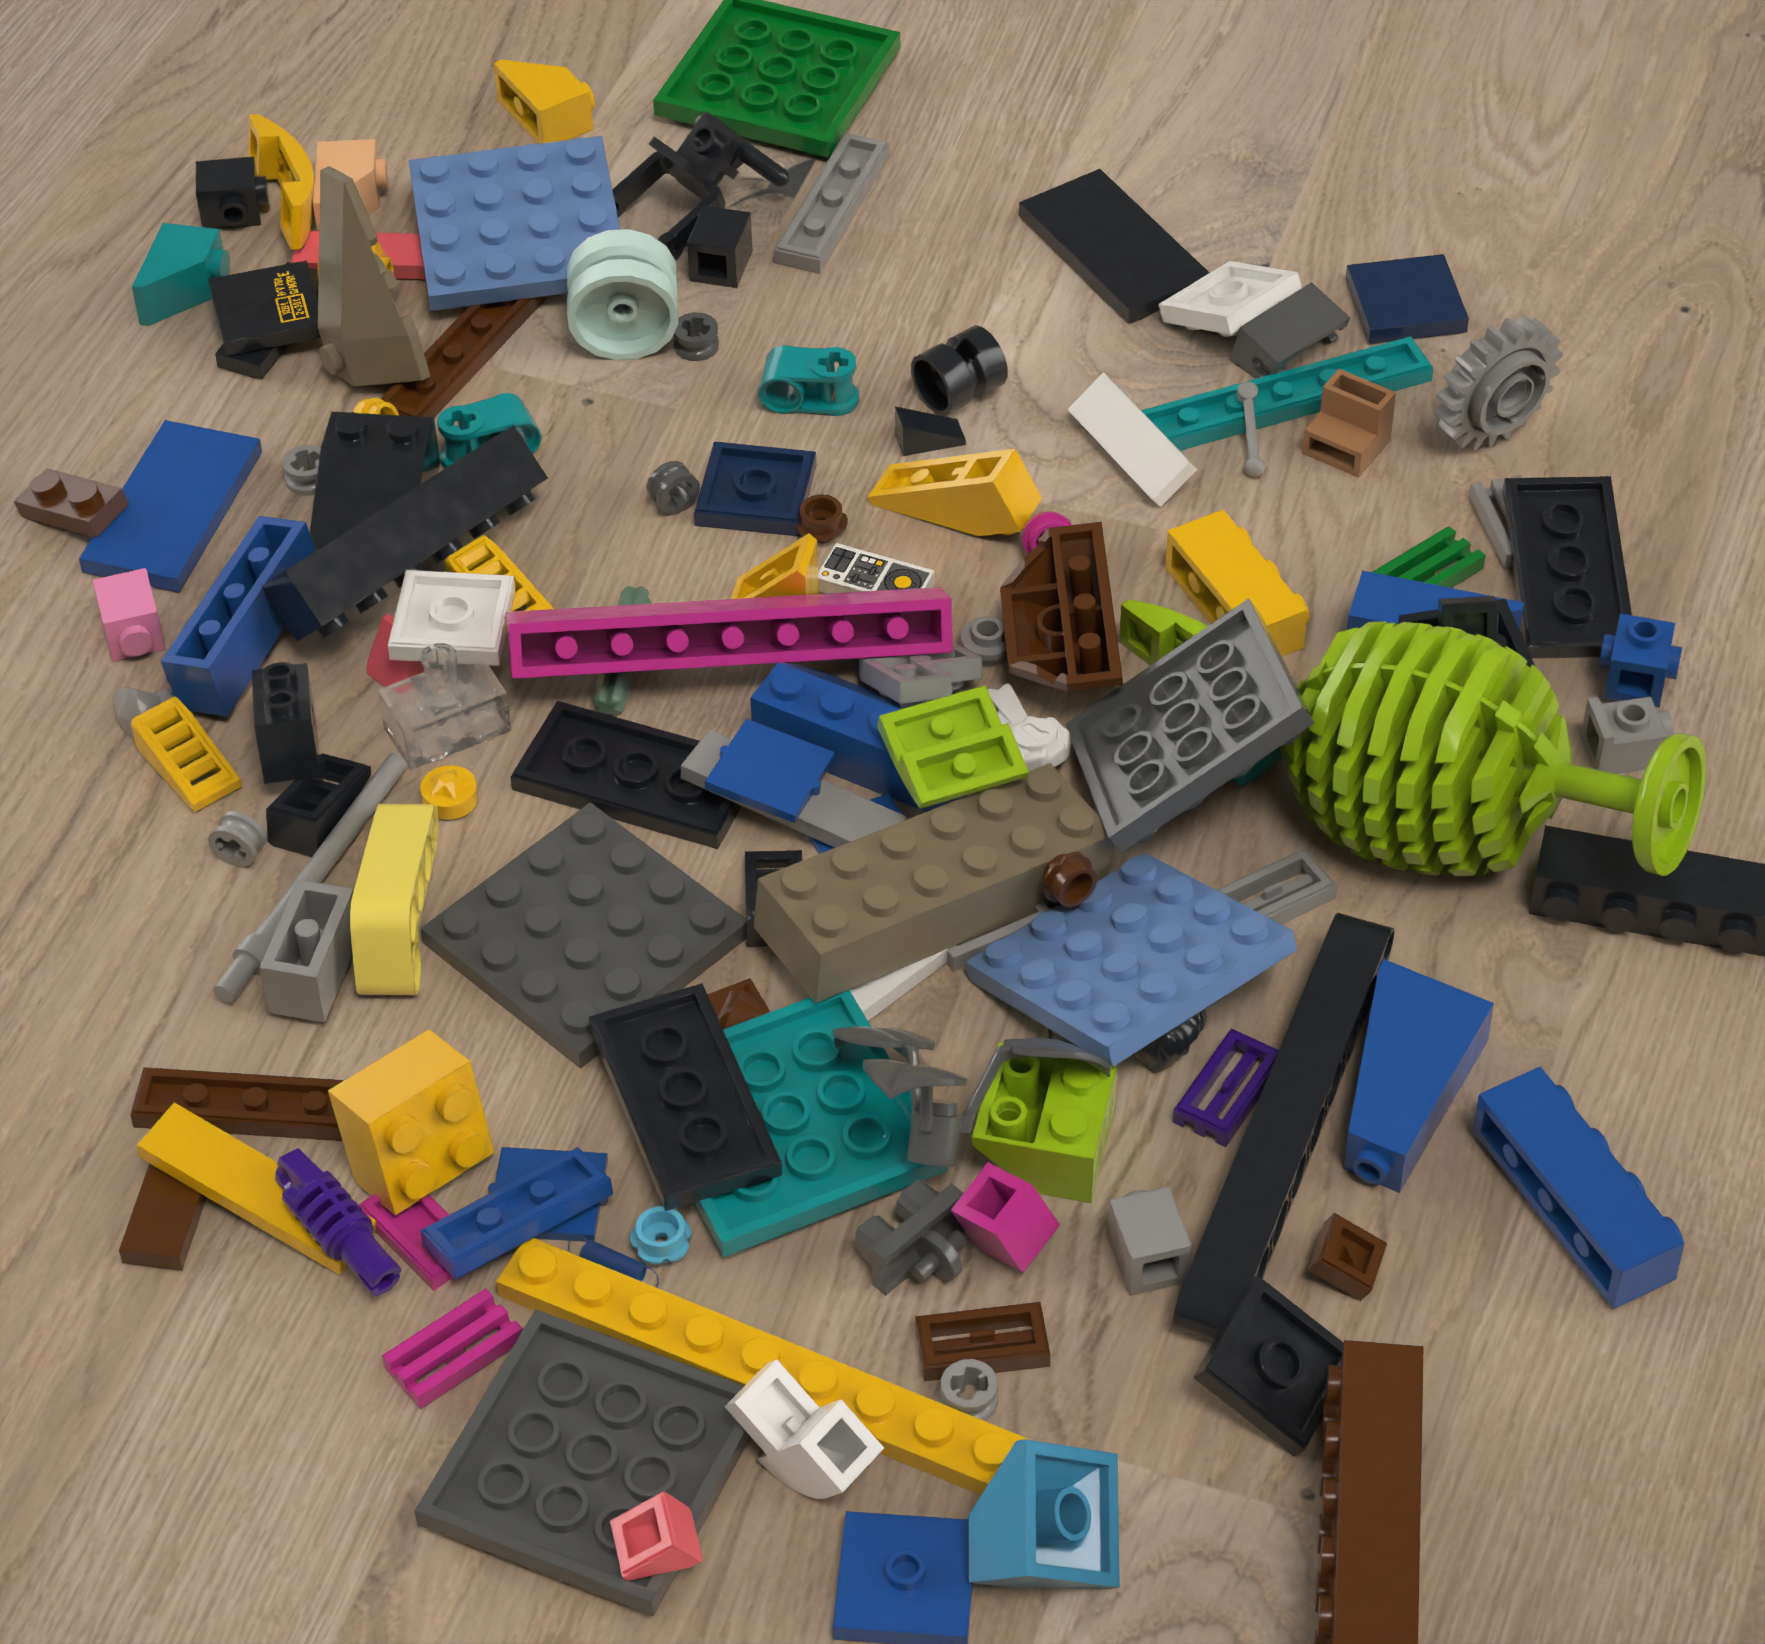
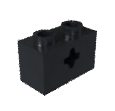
[252,662,321,784]

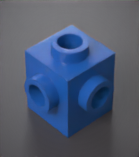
[1599,613,1682,708]

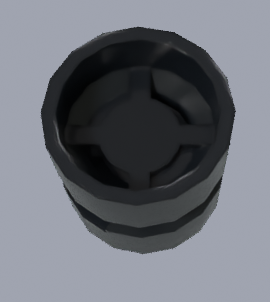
[911,325,1008,416]

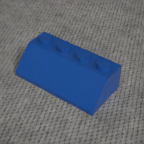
[750,662,967,812]

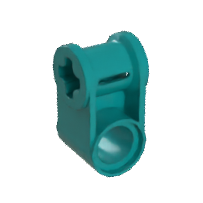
[758,345,860,416]
[437,393,542,469]

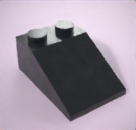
[310,411,441,551]

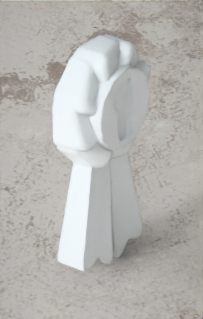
[987,683,1071,771]

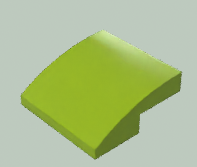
[877,685,1029,809]

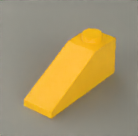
[867,448,1042,536]

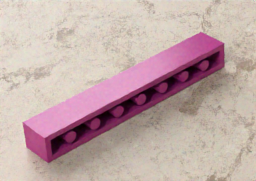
[505,587,953,679]

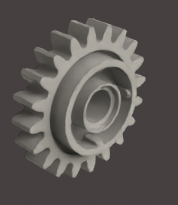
[1434,315,1563,450]

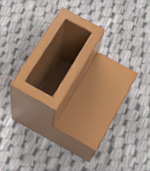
[1302,369,1396,478]

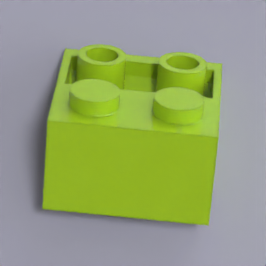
[972,1042,1117,1203]

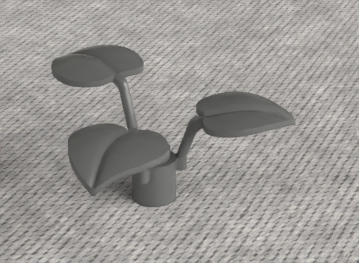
[831,1026,1111,1167]

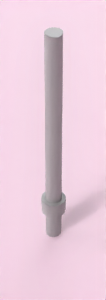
[213,753,408,1003]

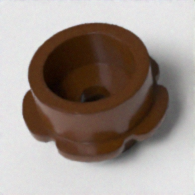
[796,494,848,543]
[1043,852,1097,907]

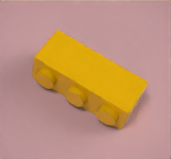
[1165,509,1310,657]

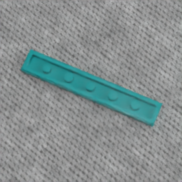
[1141,336,1433,451]

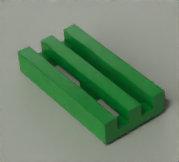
[1372,526,1486,588]

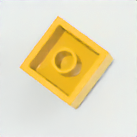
[328,1029,495,1216]

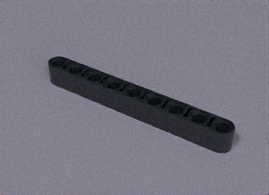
[1172,912,1395,1341]

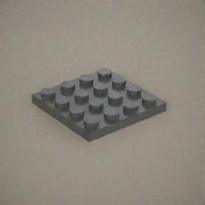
[1065,599,1314,853]
[420,802,747,1069]
[415,1309,751,1616]

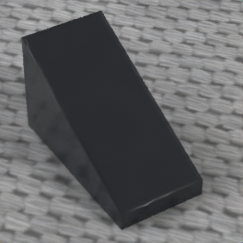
[895,406,966,456]

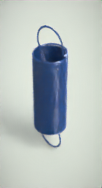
[568,1236,659,1288]

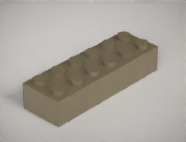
[754,763,1114,1004]

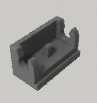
[1230,282,1350,379]

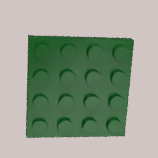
[653,0,901,157]

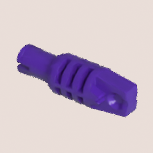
[275,1148,401,1296]

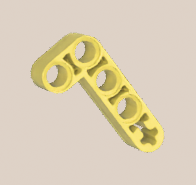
[350,804,439,995]

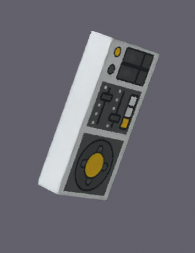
[818,543,935,594]

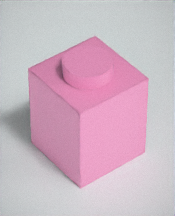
[92,568,166,662]

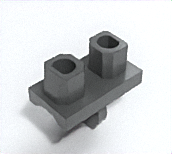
[855,1179,967,1296]

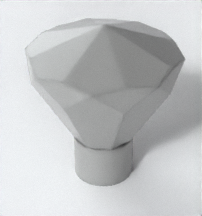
[113,687,174,739]

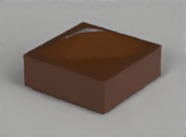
[707,978,770,1029]
[1308,1212,1387,1301]

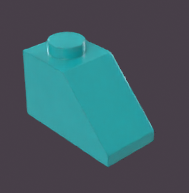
[132,223,230,326]

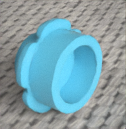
[630,1206,692,1265]

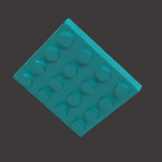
[694,990,948,1258]

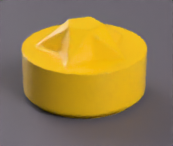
[420,765,478,820]

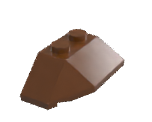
[1000,522,1123,692]

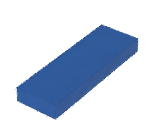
[420,1147,613,1280]

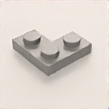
[859,646,982,708]

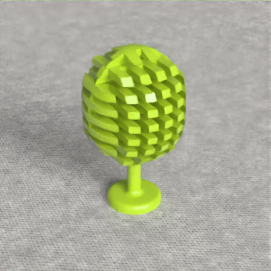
[1280,621,1706,877]

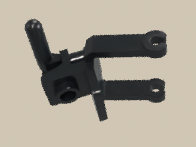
[612,112,790,261]

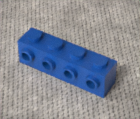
[161,516,316,717]
[1473,1066,1685,1309]

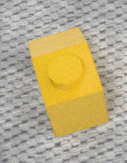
[493,59,595,144]

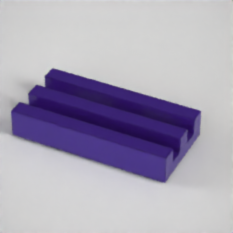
[1173,1028,1279,1147]

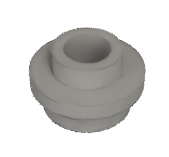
[960,617,1007,667]

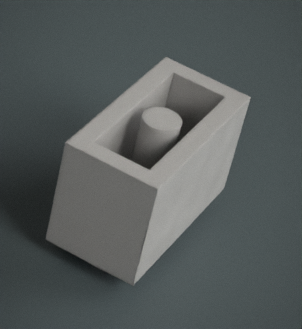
[259,879,354,1022]

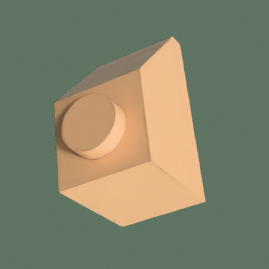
[313,139,389,231]

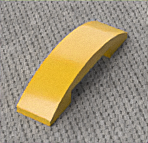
[248,114,314,250]

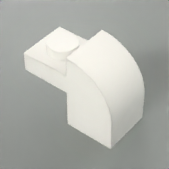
[725,1359,884,1499]

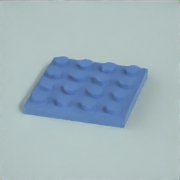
[409,136,620,311]
[965,853,1297,1067]

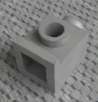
[1581,697,1674,774]

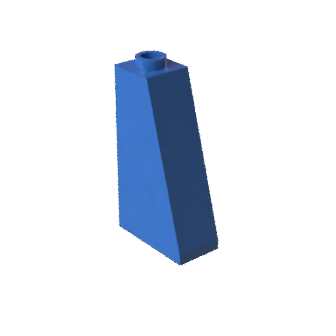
[1344,959,1494,1193]

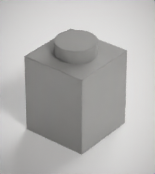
[1108,1186,1192,1296]

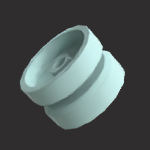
[567,229,678,360]

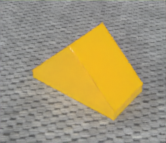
[731,533,819,599]

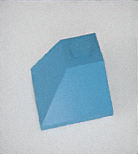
[969,1439,1120,1588]

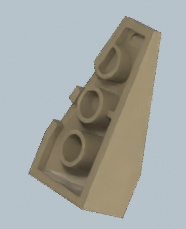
[318,166,430,387]

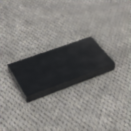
[1019,169,1210,323]
[1503,476,1632,658]
[510,700,742,849]
[589,983,782,1211]

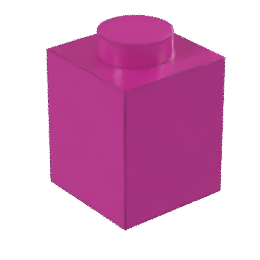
[950,1162,1060,1273]

